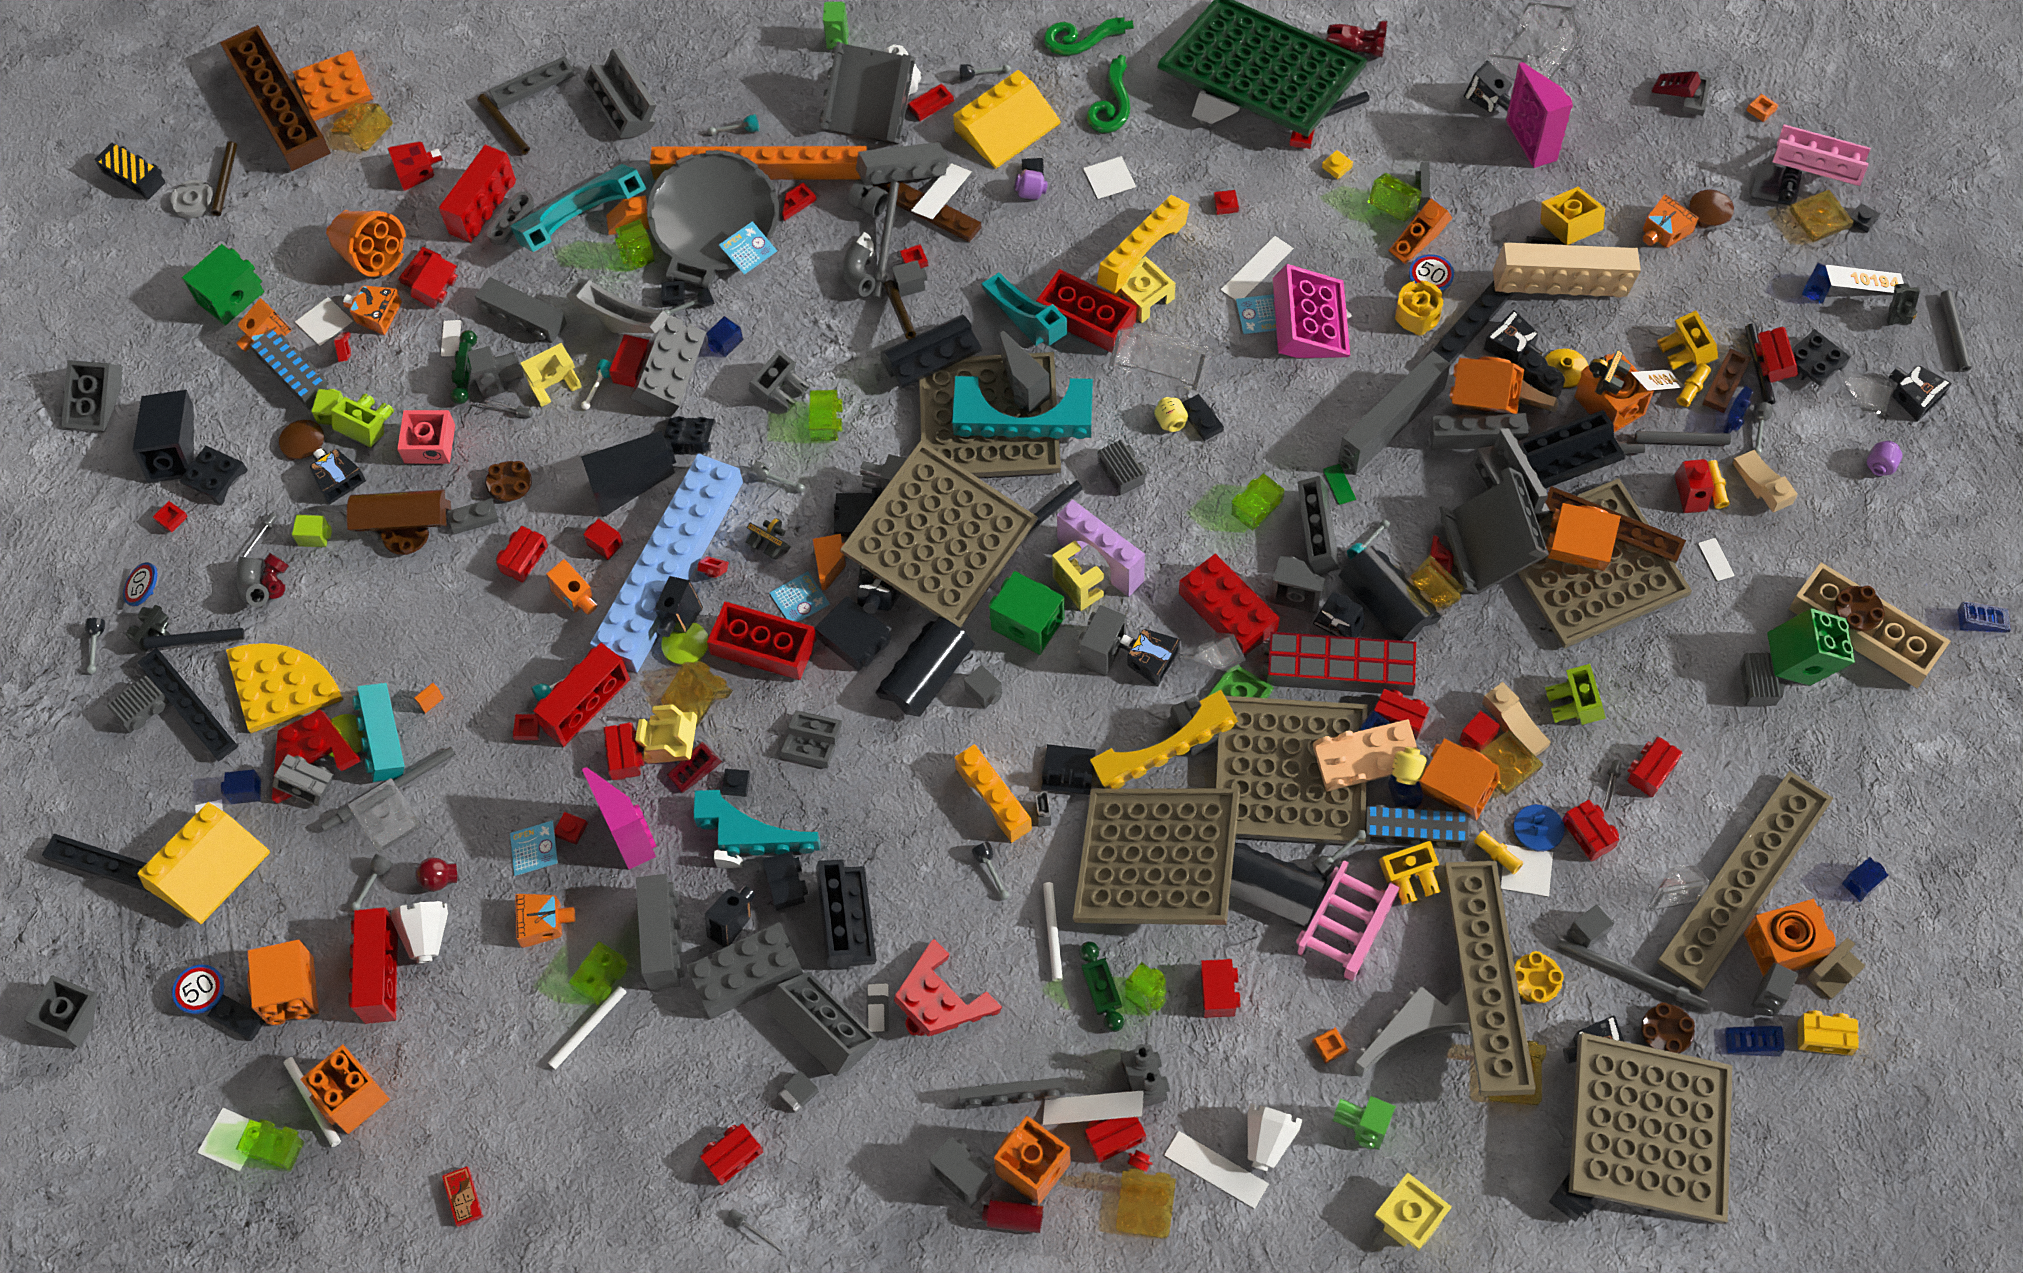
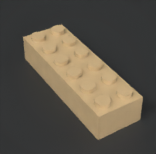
[1493,243,1641,297]
[1789,562,1951,689]

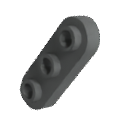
[487,191,535,245]

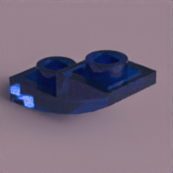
[1723,386,1753,433]

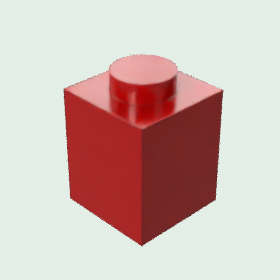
[583,518,623,560]
[1459,710,1500,753]

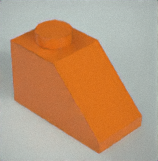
[606,195,650,235]
[813,534,846,590]

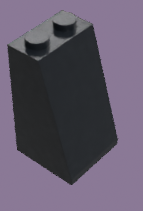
[132,389,194,483]
[581,431,677,517]

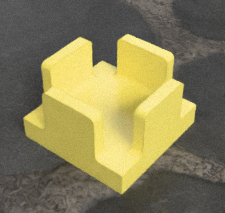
[635,704,697,764]
[1374,1172,1452,1251]

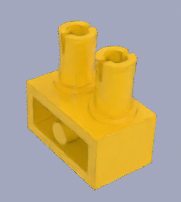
[1657,310,1718,370]
[1379,841,1441,905]

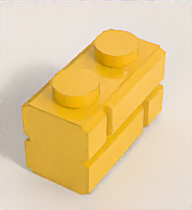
[1797,1010,1859,1056]

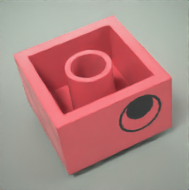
[397,410,455,464]

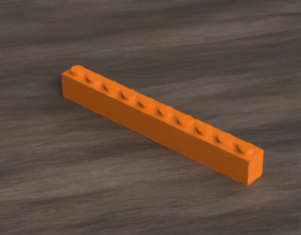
[650,146,867,180]

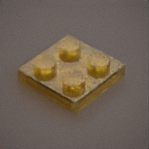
[1789,190,1853,242]
[1479,729,1543,797]

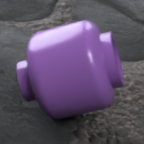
[1014,170,1047,200]
[1867,441,1903,476]

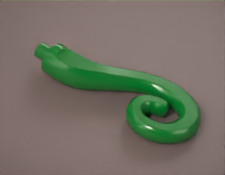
[1044,17,1134,56]
[1087,54,1131,133]

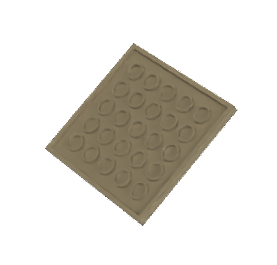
[919,352,1061,477]
[840,441,1038,628]
[1517,478,1692,649]
[1216,696,1368,845]
[1073,788,1240,925]
[1569,1033,1732,1224]

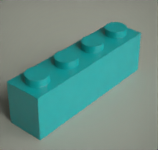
[352,683,405,782]

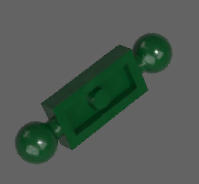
[450,330,477,404]
[1079,941,1124,1032]

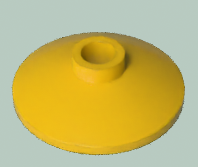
[1545,348,1588,388]

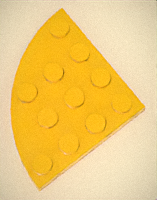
[226,643,344,733]

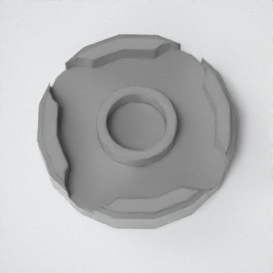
[170,180,214,219]

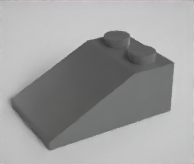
[1000,330,1050,414]
[61,360,123,431]

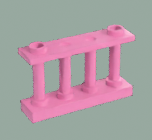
[1772,125,1871,186]
[1296,861,1399,981]

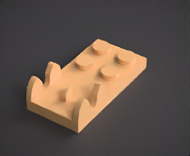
[1312,719,1418,792]

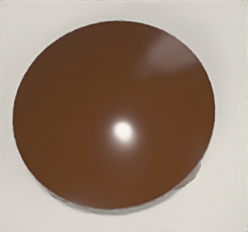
[1689,189,1734,228]
[279,420,324,460]
[485,461,532,501]
[381,528,429,555]
[1834,585,1885,631]
[1641,1003,1695,1054]

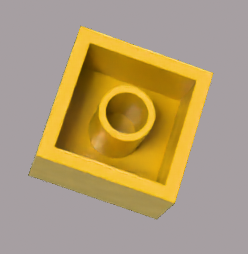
[1540,187,1605,245]

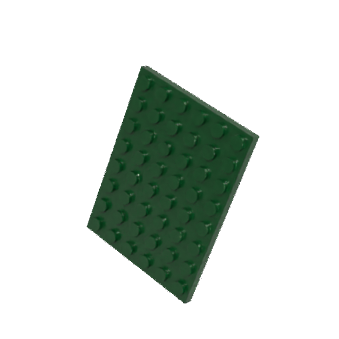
[1157,0,1367,137]

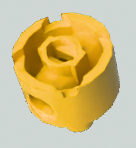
[1395,281,1443,336]

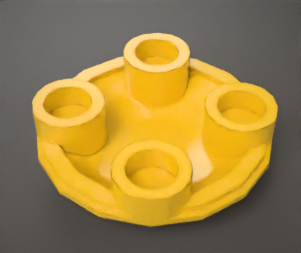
[1514,951,1564,1004]

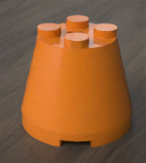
[326,210,406,277]

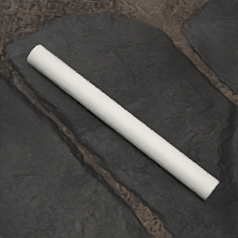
[1043,882,1063,982]
[548,986,627,1070]
[284,1057,341,1147]

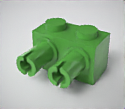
[1332,1096,1396,1150]

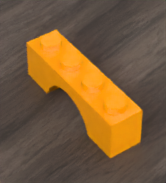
[954,744,1032,843]

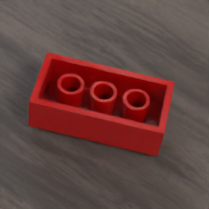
[438,144,516,243]
[1036,269,1137,354]
[1179,553,1279,658]
[707,601,817,680]
[533,642,630,748]
[348,907,398,1024]

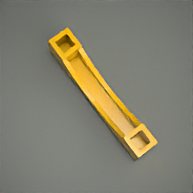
[1096,195,1190,293]
[1090,690,1239,789]

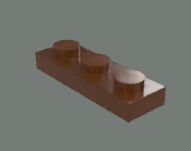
[1703,348,1752,413]

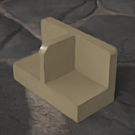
[1806,937,1865,1000]

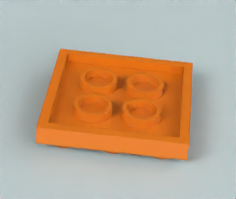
[293,50,373,121]

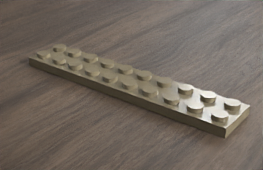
[1657,770,1834,992]
[1444,861,1536,1096]

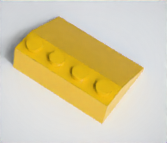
[953,69,1061,169]
[137,802,270,925]

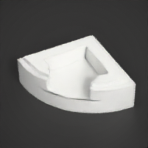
[857,232,875,261]
[714,850,743,868]

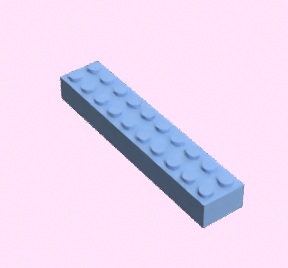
[590,454,743,673]

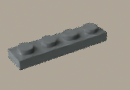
[489,56,575,109]
[959,1077,1065,1109]

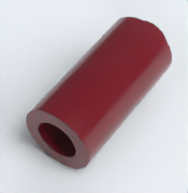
[982,1200,1044,1234]

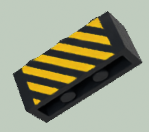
[94,142,166,200]

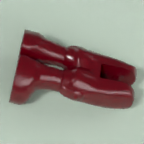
[1325,21,1388,57]

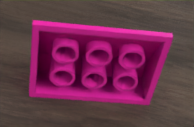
[1506,62,1573,168]
[1272,264,1350,358]
[582,767,657,870]

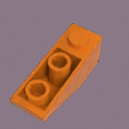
[1388,198,1452,264]

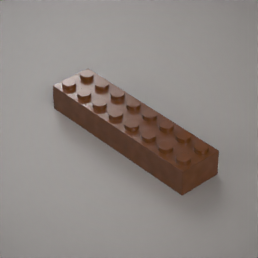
[220,25,331,171]

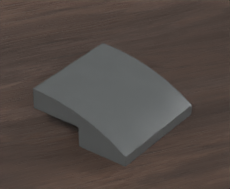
[781,710,842,769]

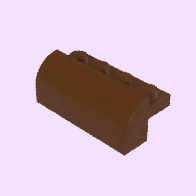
[347,489,451,532]

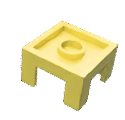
[1112,256,1175,323]
[521,343,582,407]
[1052,540,1104,611]

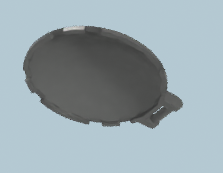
[647,150,779,290]

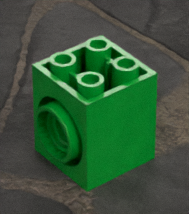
[182,244,264,326]
[988,571,1065,655]
[1767,608,1855,686]

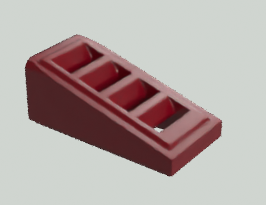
[1652,71,1701,98]
[667,741,722,793]

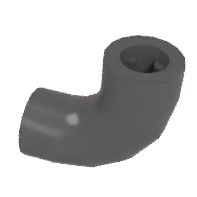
[842,241,876,297]
[236,556,269,607]

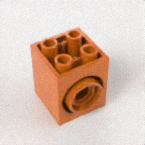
[1574,353,1654,433]
[1450,357,1524,414]
[1546,503,1621,571]
[1420,738,1500,821]
[1744,898,1836,977]
[247,939,319,1025]
[300,1044,390,1134]
[994,1115,1070,1206]

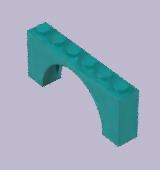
[510,164,646,252]
[952,376,1093,439]

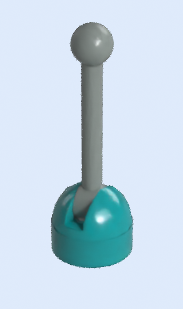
[708,114,759,136]
[1347,519,1390,560]

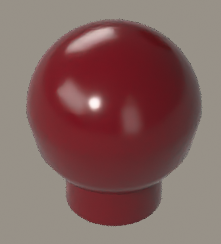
[415,857,457,892]

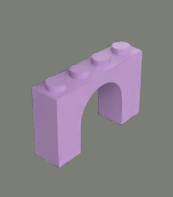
[1057,499,1145,597]

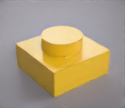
[1322,150,1353,179]

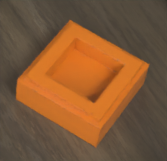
[1746,94,1779,122]
[414,683,444,714]
[1312,1027,1349,1064]

